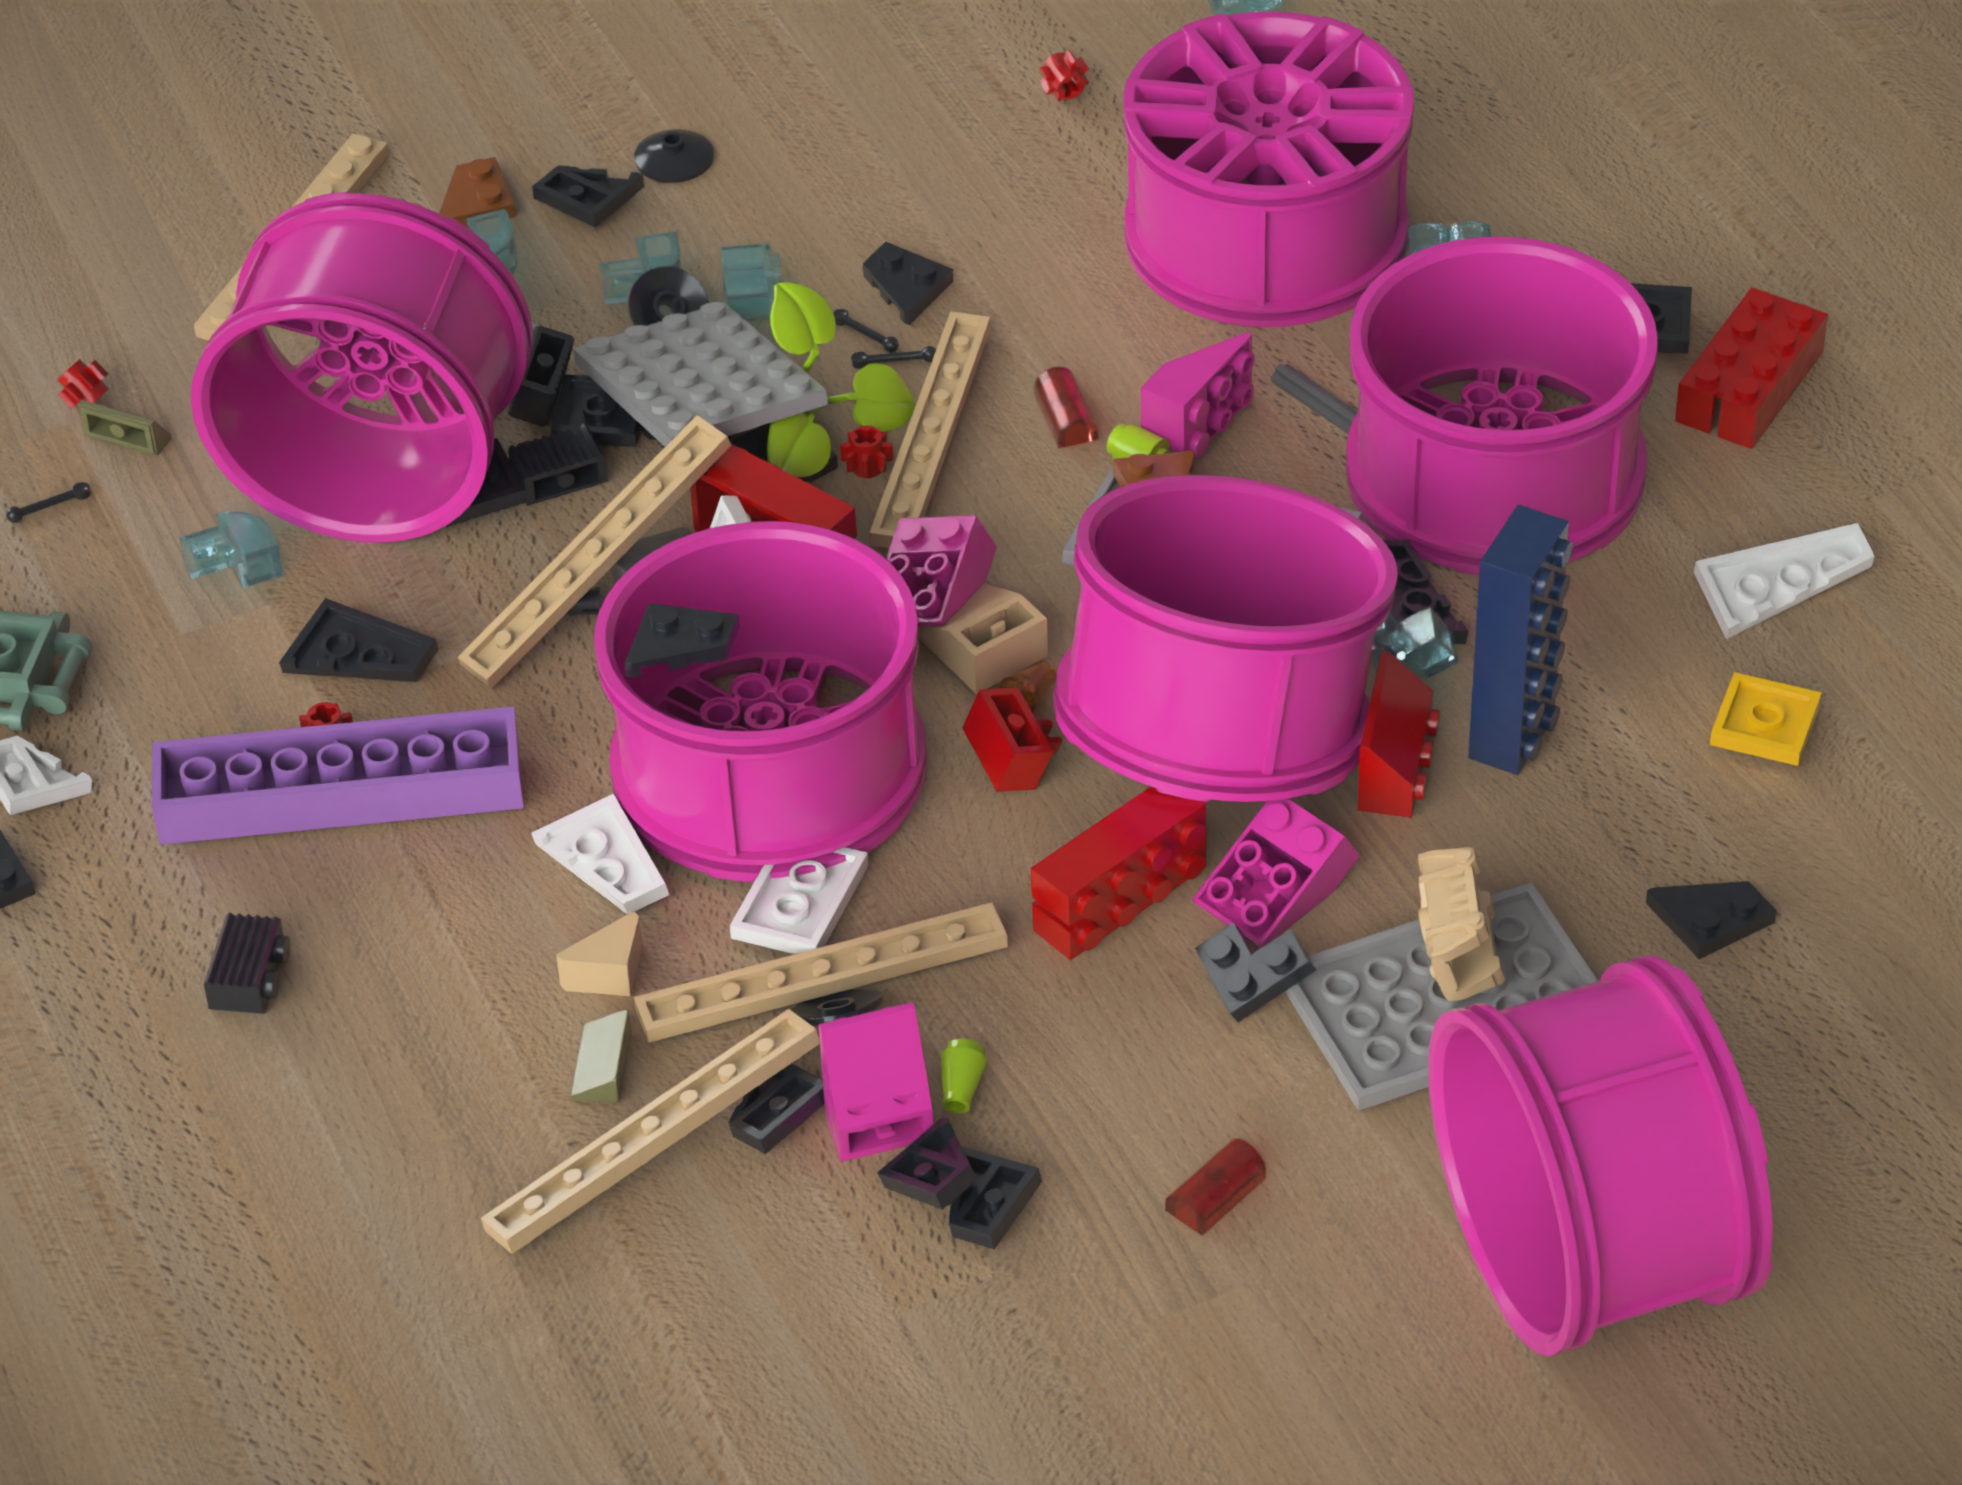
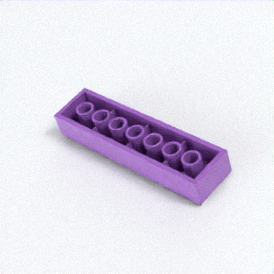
[152,706,524,845]

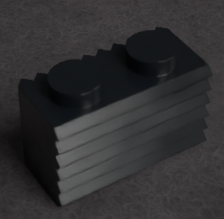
[508,325,575,427]
[508,423,608,506]
[204,912,290,1014]

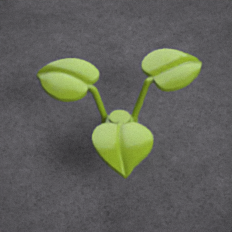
[767,282,915,478]

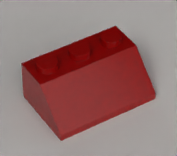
[1357,651,1440,818]

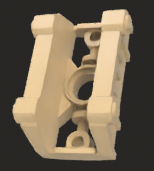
[1418,847,1505,1002]

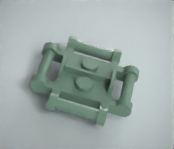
[0,610,93,732]

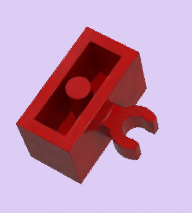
[962,688,1063,792]

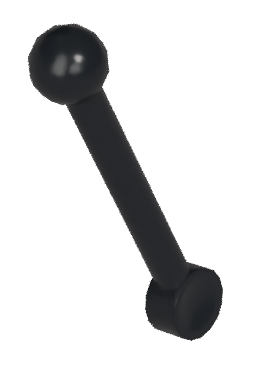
[833,309,899,353]
[851,346,936,369]
[6,482,90,523]

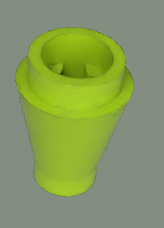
[940,1039,988,1114]

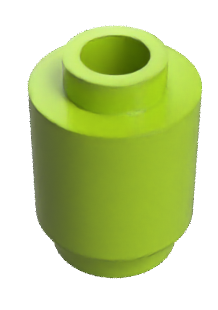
[1106,423,1172,460]

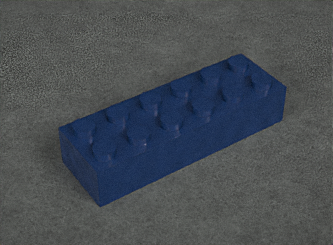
[1468,504,1573,775]

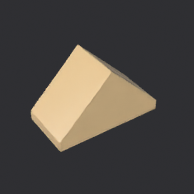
[556,911,643,997]

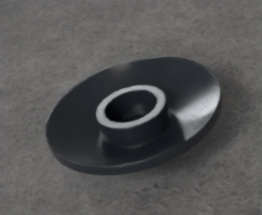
[634,129,714,183]
[628,266,709,326]
[791,989,883,1027]

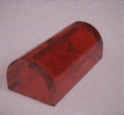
[1034,367,1099,448]
[1165,1138,1266,1236]

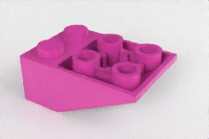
[1141,332,1255,458]
[886,515,997,626]
[1192,799,1360,948]
[818,1002,933,1162]

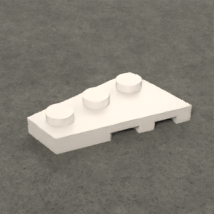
[531,794,669,914]

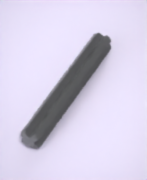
[1271,364,1357,434]

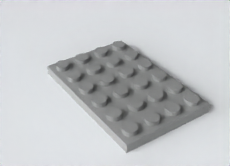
[573,302,828,447]
[1285,882,1598,1111]

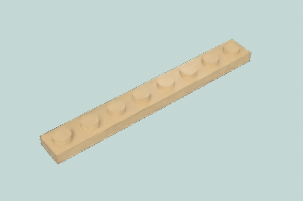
[194,133,389,341]
[869,311,991,548]
[457,415,731,688]
[634,902,1008,1043]
[480,1009,820,1254]

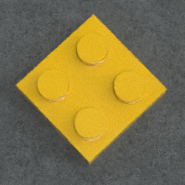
[1710,672,1822,766]

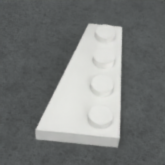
[1693,523,1875,639]

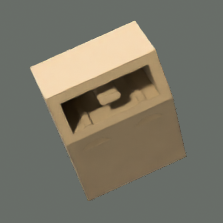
[918,583,1048,694]

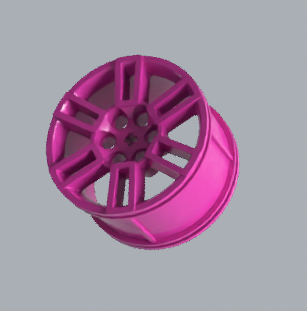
[1124,11,1414,327]
[191,192,534,543]
[1346,236,1658,575]
[1053,475,1398,802]
[594,521,927,882]
[1428,955,1772,1357]

